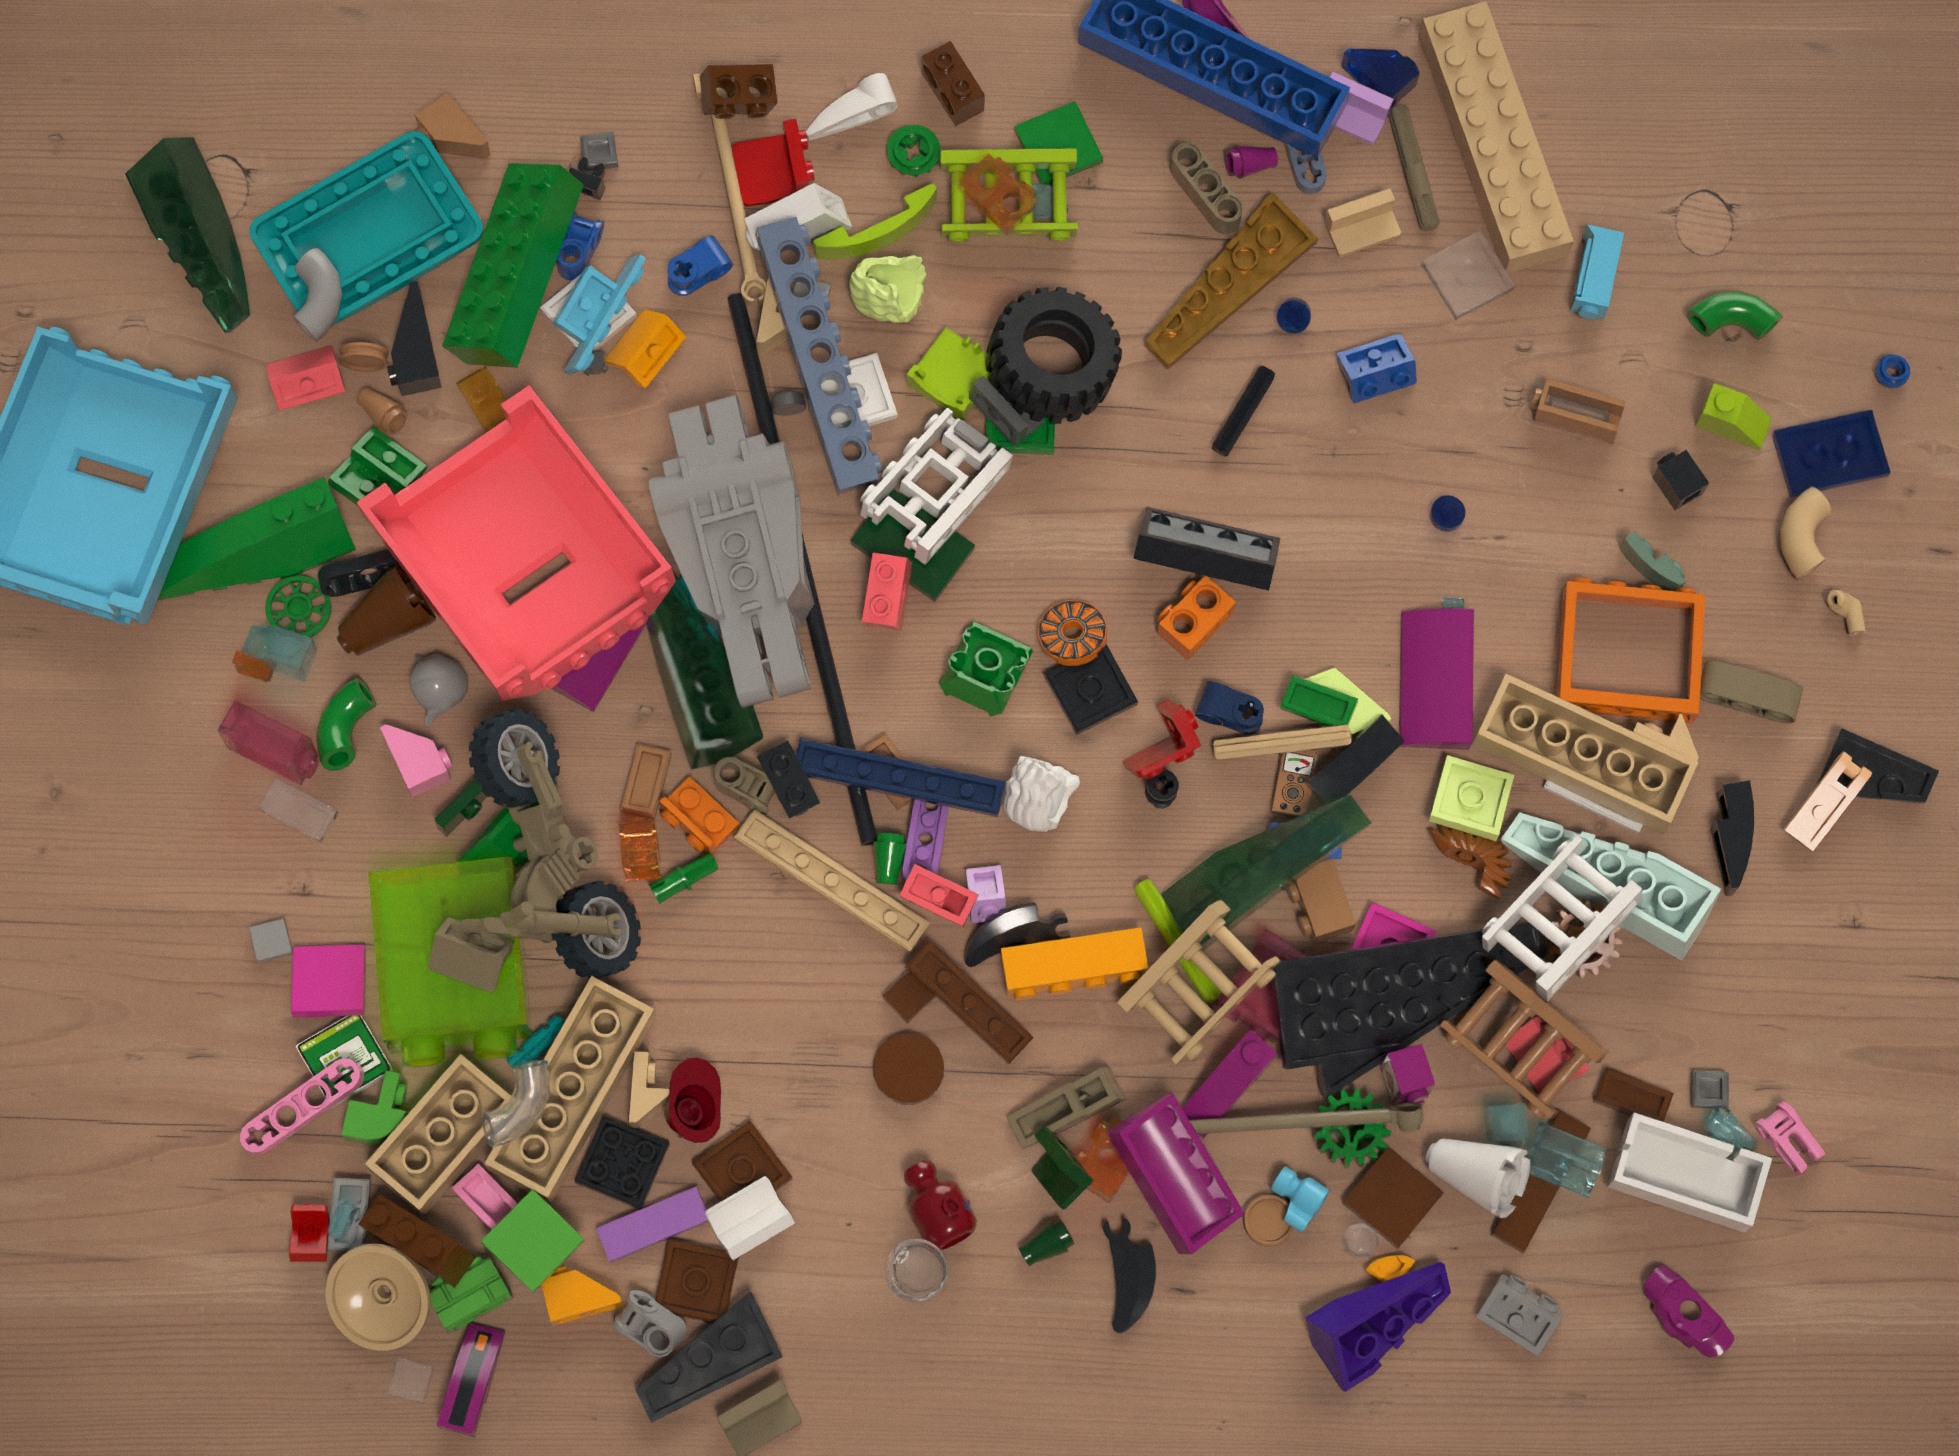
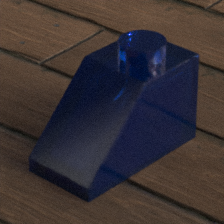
[1341,48,1420,108]

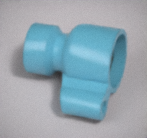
[1270,1166,1330,1233]

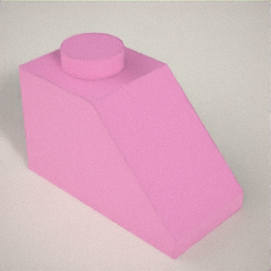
[380,724,453,797]

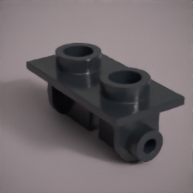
[757,741,820,819]

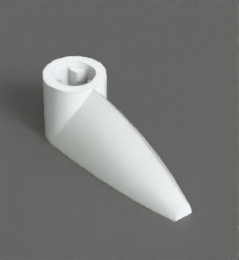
[806,73,898,141]

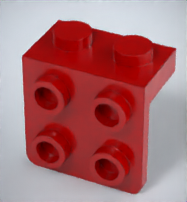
[732,119,815,207]
[1123,699,1201,779]

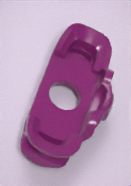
[1643,1265,1735,1357]

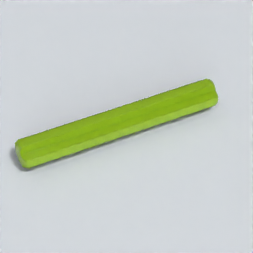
[1134,879,1222,1004]

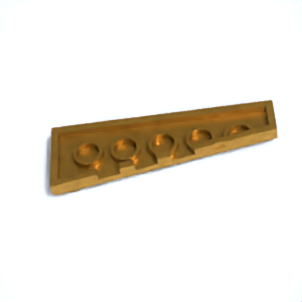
[1145,192,1318,370]

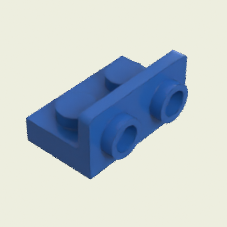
[1337,333,1417,403]

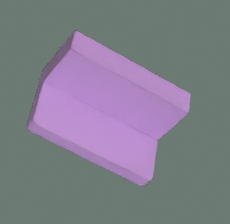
[1330,71,1394,145]

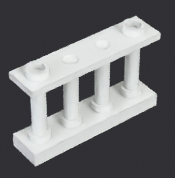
[1482,836,1642,1002]

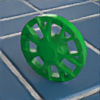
[265,576,332,640]

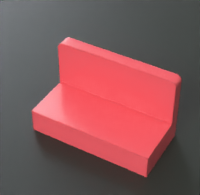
[266,346,345,411]
[1506,1016,1590,1094]

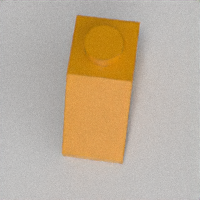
[541,1267,623,1326]

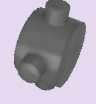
[583,349,608,376]

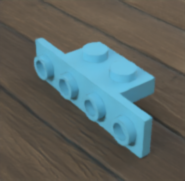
[552,254,646,375]

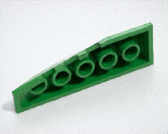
[157,477,356,601]

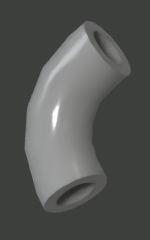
[293,248,343,342]

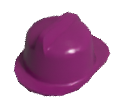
[1182,0,1249,38]

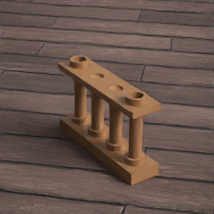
[1440,960,1609,1119]

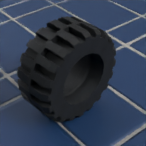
[986,287,1122,424]

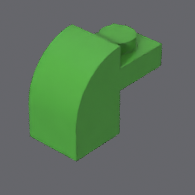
[341,1071,408,1146]

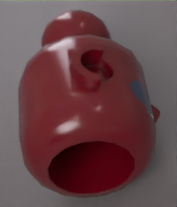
[904,1160,977,1251]

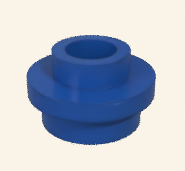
[1875,354,1910,388]

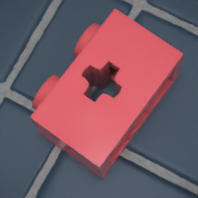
[862,553,912,631]

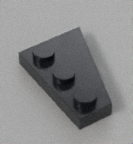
[1815,728,1939,804]

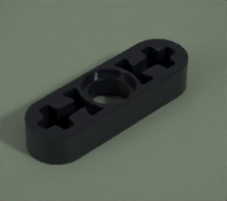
[318,549,405,597]

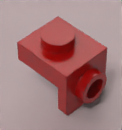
[289,1203,330,1262]

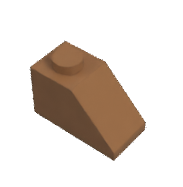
[415,92,490,159]

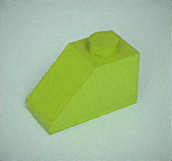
[1696,383,1772,451]

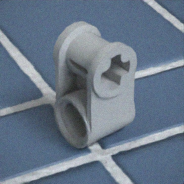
[613,1290,687,1357]

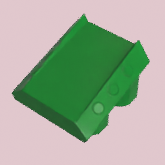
[939,621,1033,717]

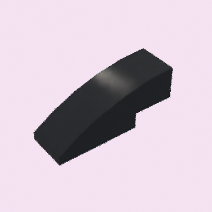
[1304,714,1404,809]
[1711,780,1754,896]

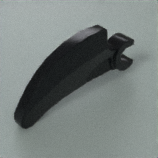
[964,902,1071,967]
[1103,1219,1156,1334]

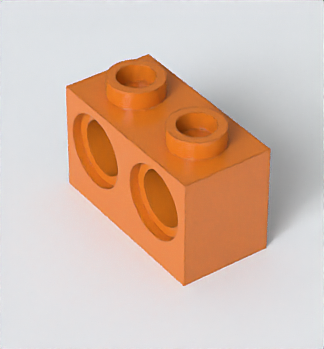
[1157,576,1236,661]

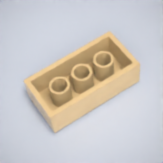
[365,1054,517,1217]

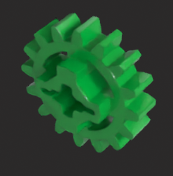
[1313,1089,1391,1168]

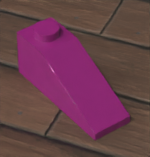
[1182,1029,1277,1139]

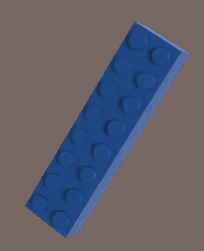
[1078,0,1350,159]

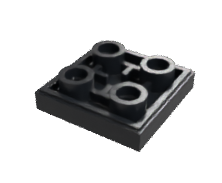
[574,1116,670,1210]

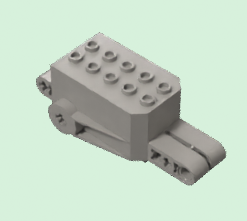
[649,395,814,708]

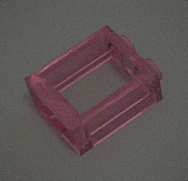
[218,700,319,786]

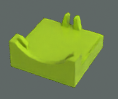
[907,327,991,421]

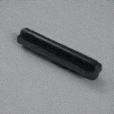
[1212,366,1275,457]

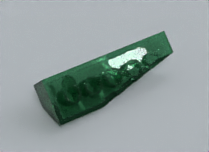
[125,137,250,333]
[646,571,763,769]
[1161,795,1372,951]

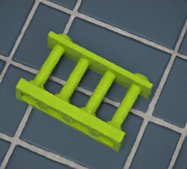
[940,149,1078,242]

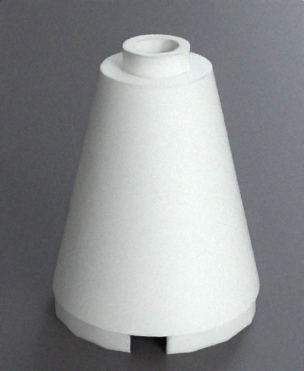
[1426,1138,1531,1218]

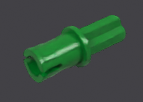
[649,853,718,904]

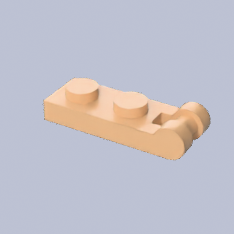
[1784,751,1872,851]

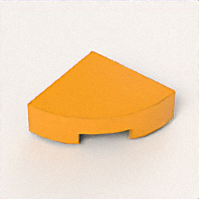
[1365,1255,1415,1283]

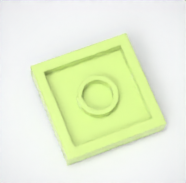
[1429,755,1514,841]

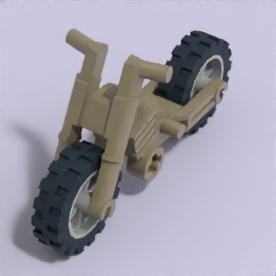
[460,709,641,979]

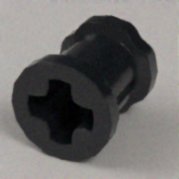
[1145,770,1179,809]

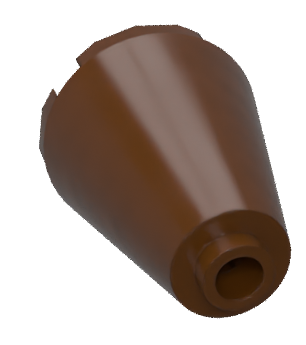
[336,565,436,656]

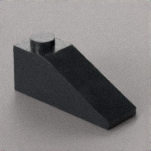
[387,282,442,396]

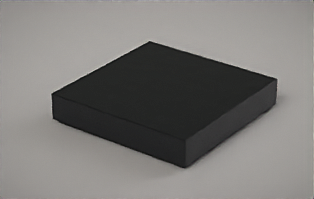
[1044,644,1138,735]

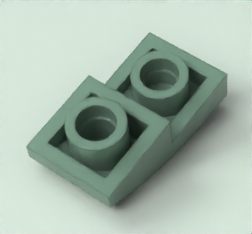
[1619,532,1685,591]

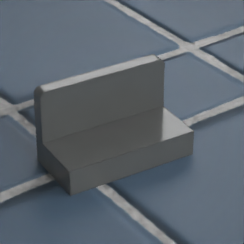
[969,376,1044,447]

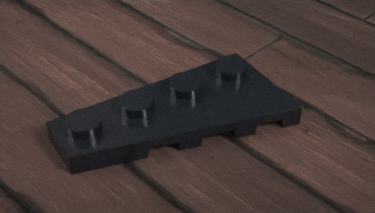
[635,1291,783,1423]

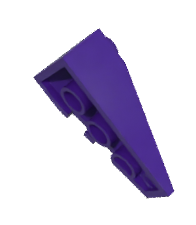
[1305,1262,1451,1392]

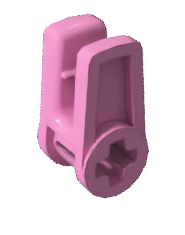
[1755,1101,1825,1176]

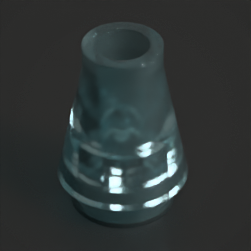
[1702,1106,1758,1151]

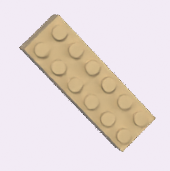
[1472,673,1699,834]
[484,976,656,1204]

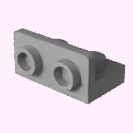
[1476,1274,1563,1356]

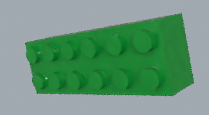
[442,163,584,368]

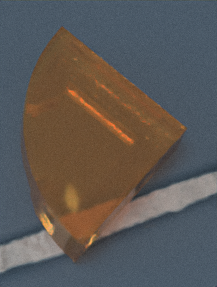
[232,651,274,683]

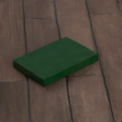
[851,489,975,602]

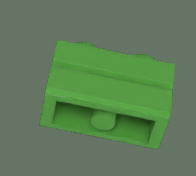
[430,1256,513,1335]

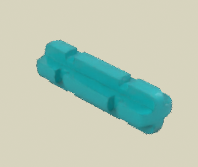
[506,1015,565,1073]

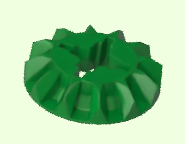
[887,125,941,178]

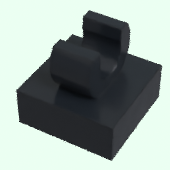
[569,157,605,200]

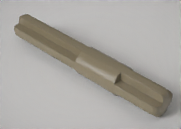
[1389,105,1440,231]

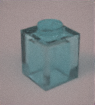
[1484,1104,1529,1147]

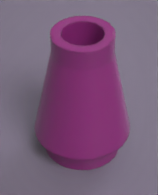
[1226,145,1278,179]

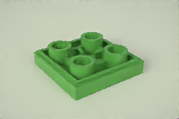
[481,1189,585,1293]

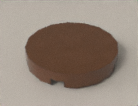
[874,1033,944,1105]

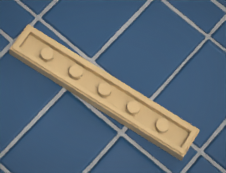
[734,809,930,954]

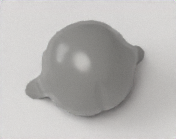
[410,653,468,727]

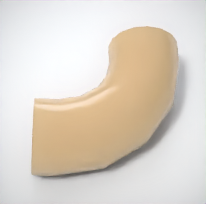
[1780,487,1831,580]

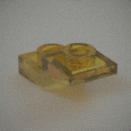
[456,366,506,433]

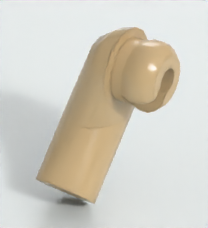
[1826,590,1866,636]

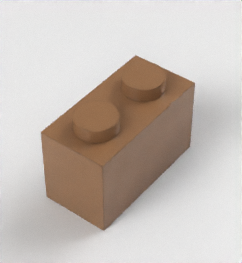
[1287,858,1356,944]

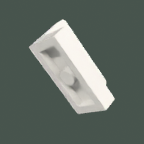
[705,1176,795,1260]

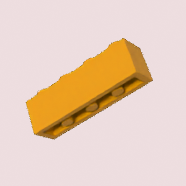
[1000,927,1148,1000]

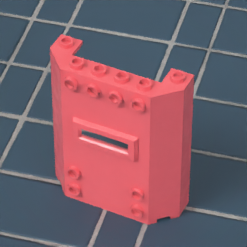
[356,385,676,701]

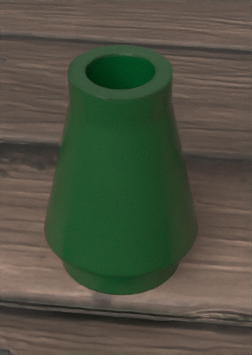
[1019,1219,1075,1266]

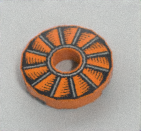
[1038,600,1108,666]

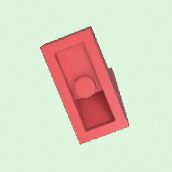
[899,864,979,927]

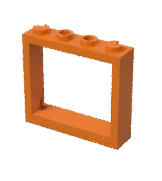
[1555,578,1705,723]

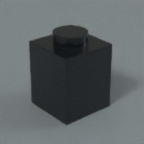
[1652,450,1709,510]

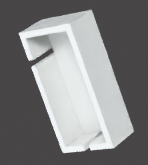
[1607,1113,1772,1233]

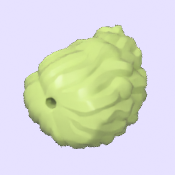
[849,255,926,323]

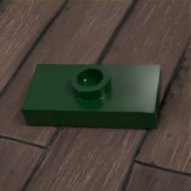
[434,780,487,837]

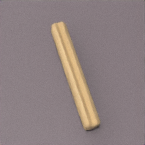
[1213,725,1352,760]

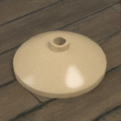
[325,1244,430,1351]

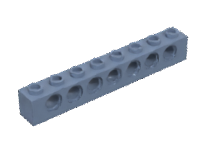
[755,217,882,495]

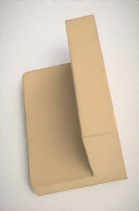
[1324,188,1401,257]

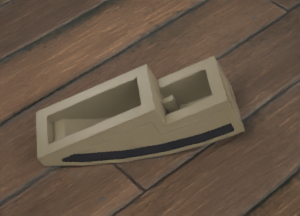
[1007,1067,1126,1149]

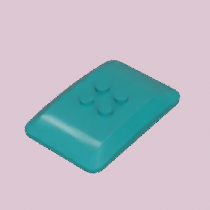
[249,131,484,326]

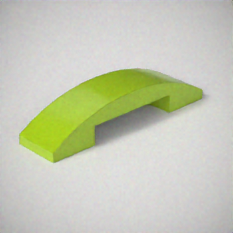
[813,183,937,260]

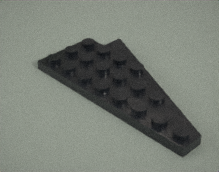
[1271,921,1547,1097]

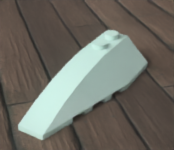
[1501,812,1721,961]

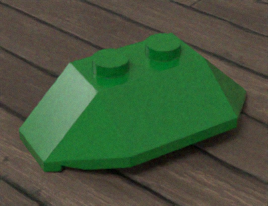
[456,776,558,875]

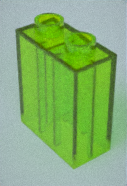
[369,856,532,1067]

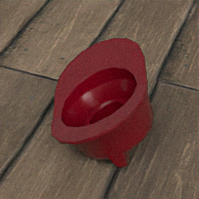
[664,1057,721,1143]

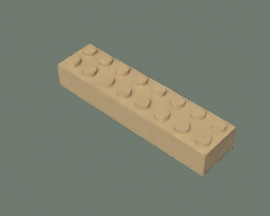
[1418,1,1574,274]

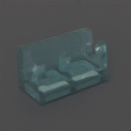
[1525,1122,1607,1198]

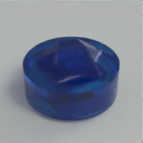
[1277,298,1312,333]
[1430,495,1466,532]

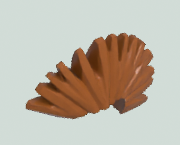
[1430,825,1512,899]

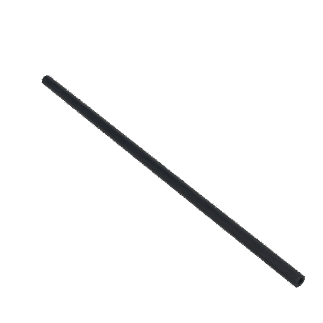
[727,293,877,846]

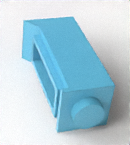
[1570,224,1624,320]

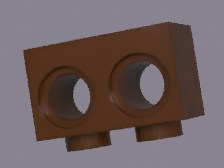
[921,41,985,126]
[699,64,778,119]

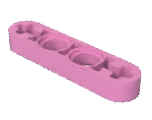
[240,1059,364,1154]

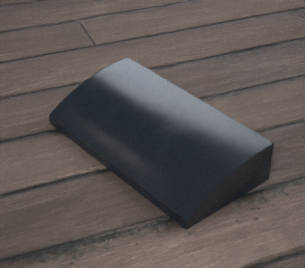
[1133,507,1280,591]

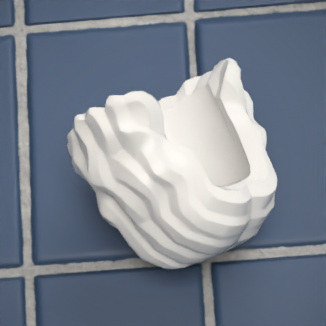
[1004,756,1080,832]

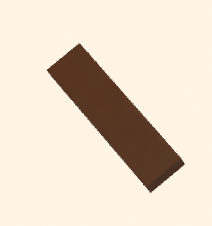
[904,940,1034,1064]
[1491,1111,1591,1253]

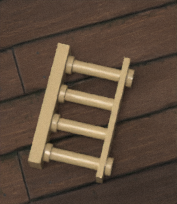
[1117,900,1280,1064]

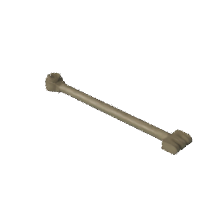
[1189,1102,1423,1134]

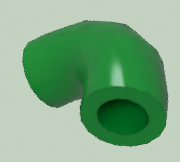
[1687,291,1783,340]
[316,678,376,771]

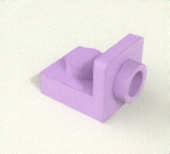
[966,865,1006,924]

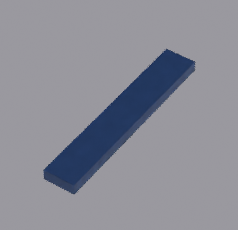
[796,738,1006,817]

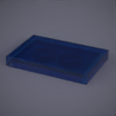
[1772,410,1891,497]

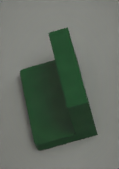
[1032,1126,1094,1210]

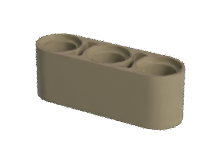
[1171,142,1243,234]
[1700,660,1803,724]

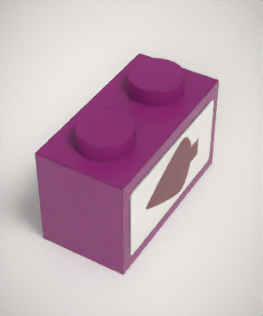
[1380,1044,1436,1106]

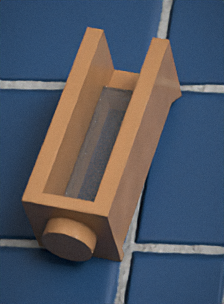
[1531,378,1626,445]

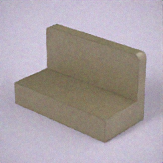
[428,917,515,993]
[717,1380,802,1456]

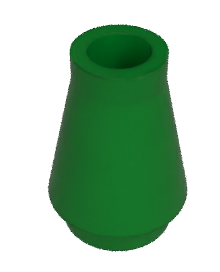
[873,833,907,885]

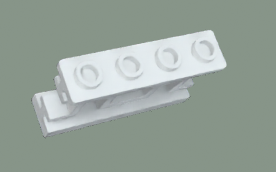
[860,408,1013,565]

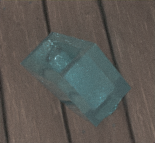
[239,626,317,682]

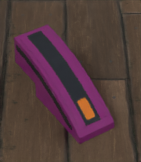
[437,1323,505,1437]

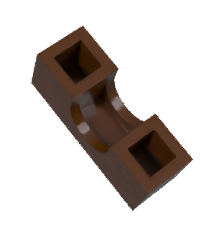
[358,1194,475,1288]

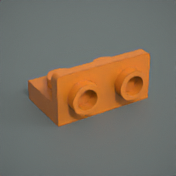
[659,776,740,854]

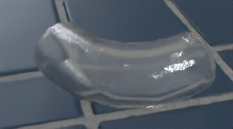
[482,1060,550,1148]

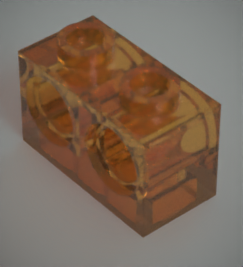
[959,153,1037,236]
[619,817,661,882]

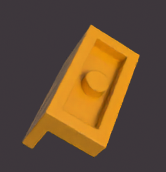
[604,309,686,388]

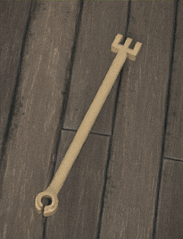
[693,73,767,307]

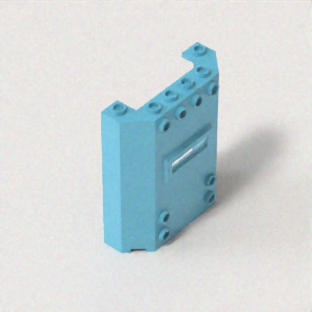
[0,326,238,625]

